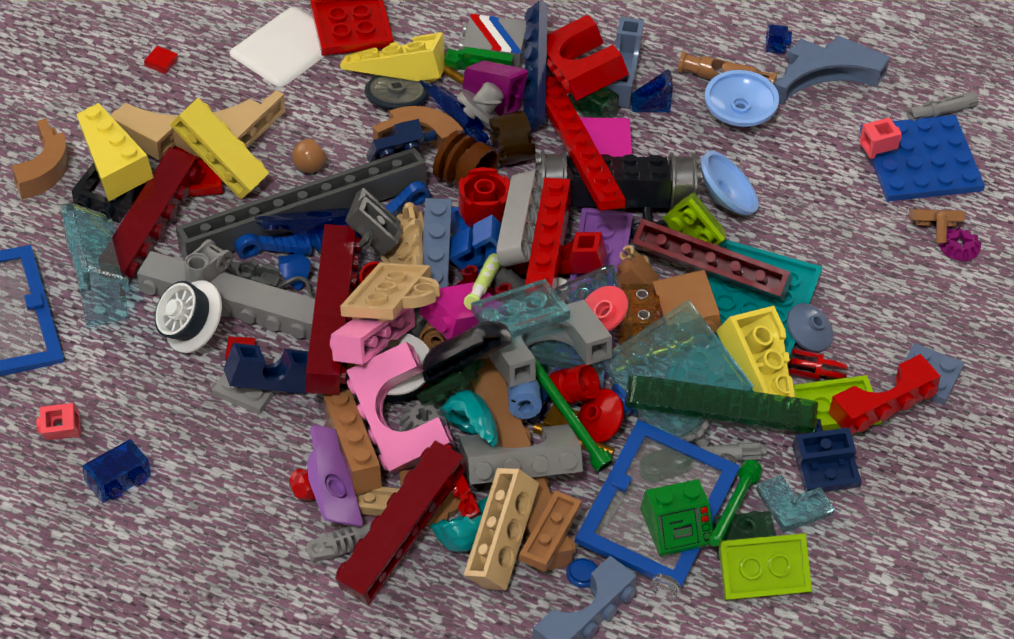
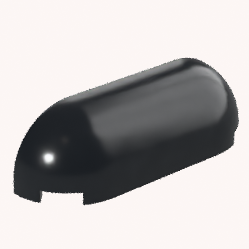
[422,321,512,385]

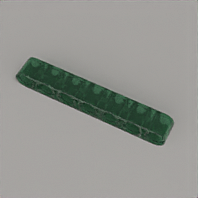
[625,375,818,433]

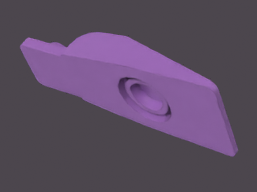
[307,425,363,527]

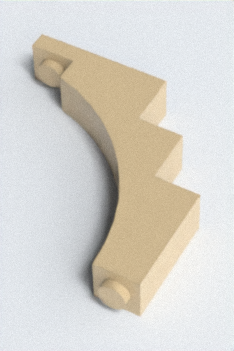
[111,90,285,160]

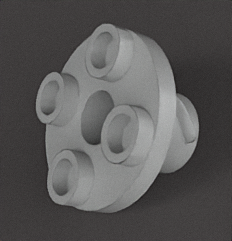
[457,82,504,130]

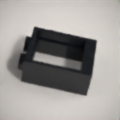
[71,162,148,223]

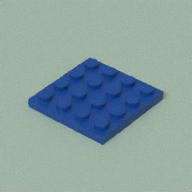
[860,115,985,202]

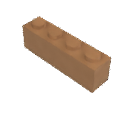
[323,389,381,495]

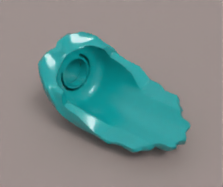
[439,390,498,447]
[430,495,489,552]

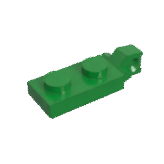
[445,47,513,70]

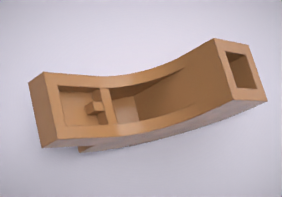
[373,106,464,150]
[12,118,68,199]

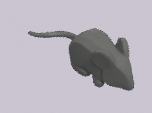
[230,259,315,299]

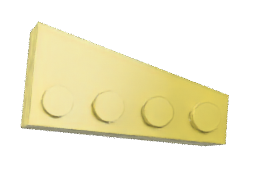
[77,103,154,202]

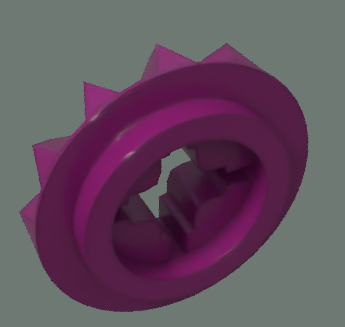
[939,226,982,261]

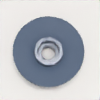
[787,303,833,352]

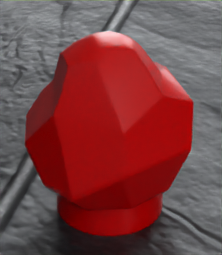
[289,468,316,501]

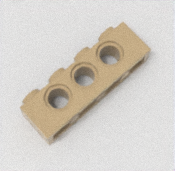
[464,468,539,590]

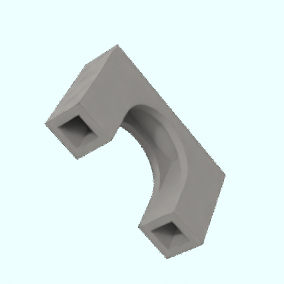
[488,300,612,387]
[459,424,583,485]

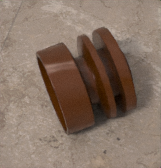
[433,130,499,190]

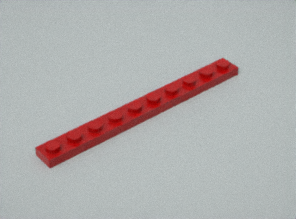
[545,76,625,211]

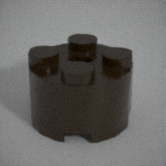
[489,110,536,167]

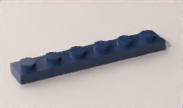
[523,0,547,132]

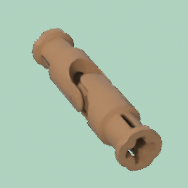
[678,51,778,85]

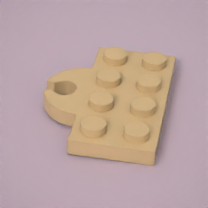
[340,263,440,322]

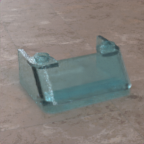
[60,202,130,329]

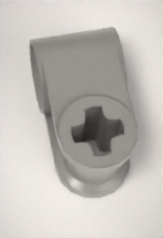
[184,239,233,283]

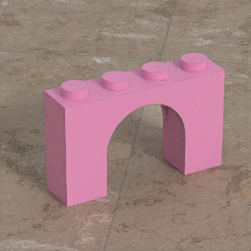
[346,342,456,474]

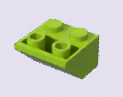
[663,192,727,245]

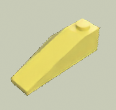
[716,306,797,416]

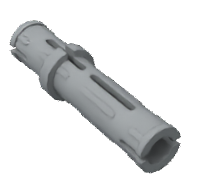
[906,91,978,121]

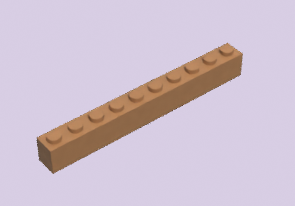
[460,365,576,573]

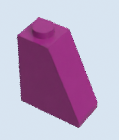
[462,60,528,116]

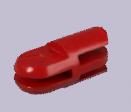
[788,348,848,381]

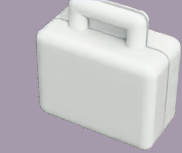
[229,7,326,87]

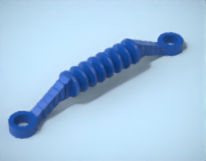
[234,181,430,259]

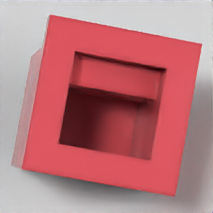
[859,118,902,159]
[36,403,81,440]

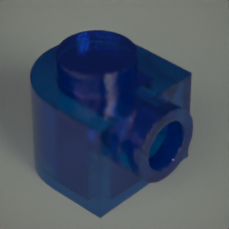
[765,24,792,54]

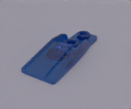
[419,80,493,147]
[255,208,350,235]

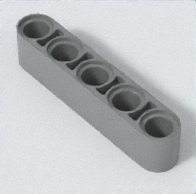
[497,169,544,268]

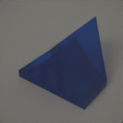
[631,69,673,113]

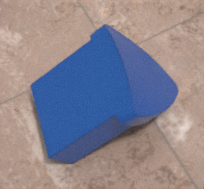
[277,253,310,290]

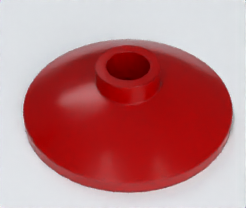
[579,389,624,443]

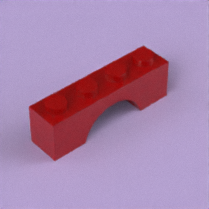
[501,232,607,274]
[829,354,941,434]

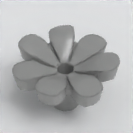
[678,419,710,447]

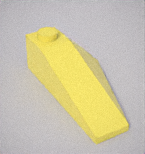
[340,32,445,82]

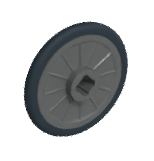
[365,75,429,110]

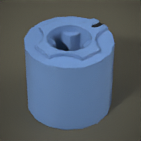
[507,379,542,419]

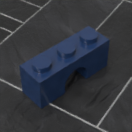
[223,343,309,394]

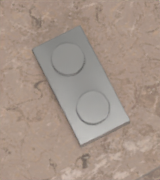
[212,372,274,415]

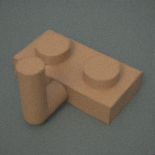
[909,209,965,243]

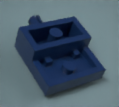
[366,119,437,162]
[792,419,862,494]

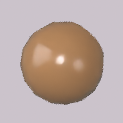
[292,139,327,174]

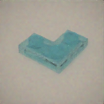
[756,475,834,533]

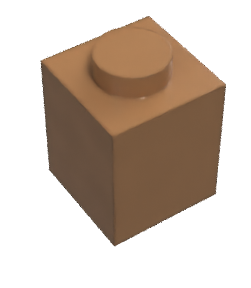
[613,254,660,302]

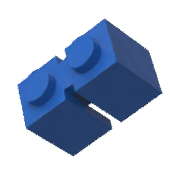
[449,215,502,272]

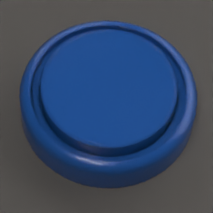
[566,558,598,588]

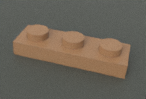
[519,490,582,572]

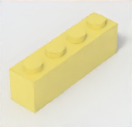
[169,97,269,199]

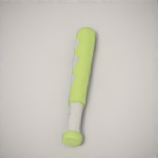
[464,253,501,310]

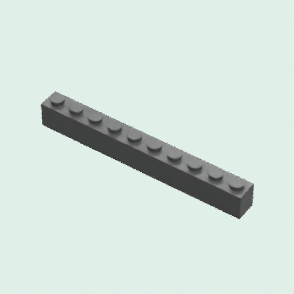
[176,147,427,259]

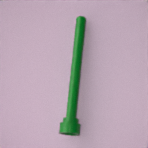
[535,357,614,473]
[709,459,763,547]

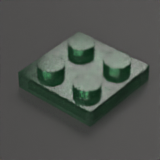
[416,359,485,405]

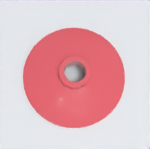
[585,286,629,331]

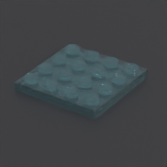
[599,299,754,449]

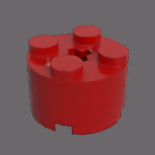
[458,167,510,227]

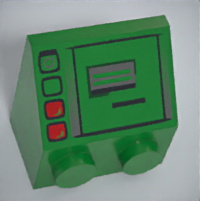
[640,479,713,557]

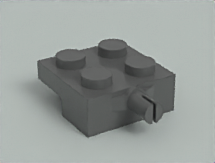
[345,188,403,256]

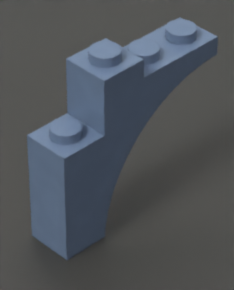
[774,35,890,104]

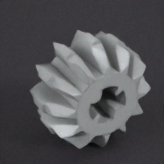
[400,399,447,432]

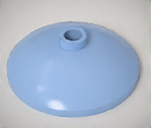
[705,70,779,127]
[700,151,759,215]

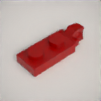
[445,444,481,520]

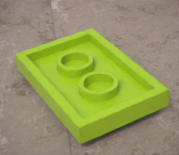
[793,375,882,434]
[719,533,812,600]

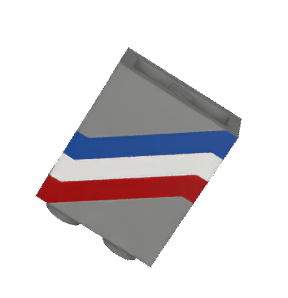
[458,14,526,68]

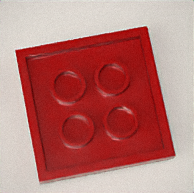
[310,0,393,56]

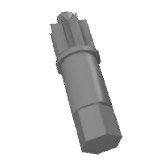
[700,442,767,462]

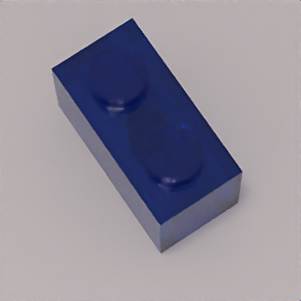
[82,439,151,504]

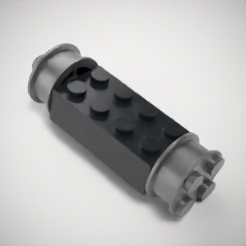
[535,150,702,208]

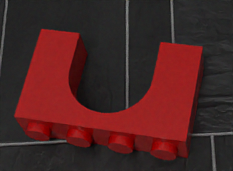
[546,14,629,101]

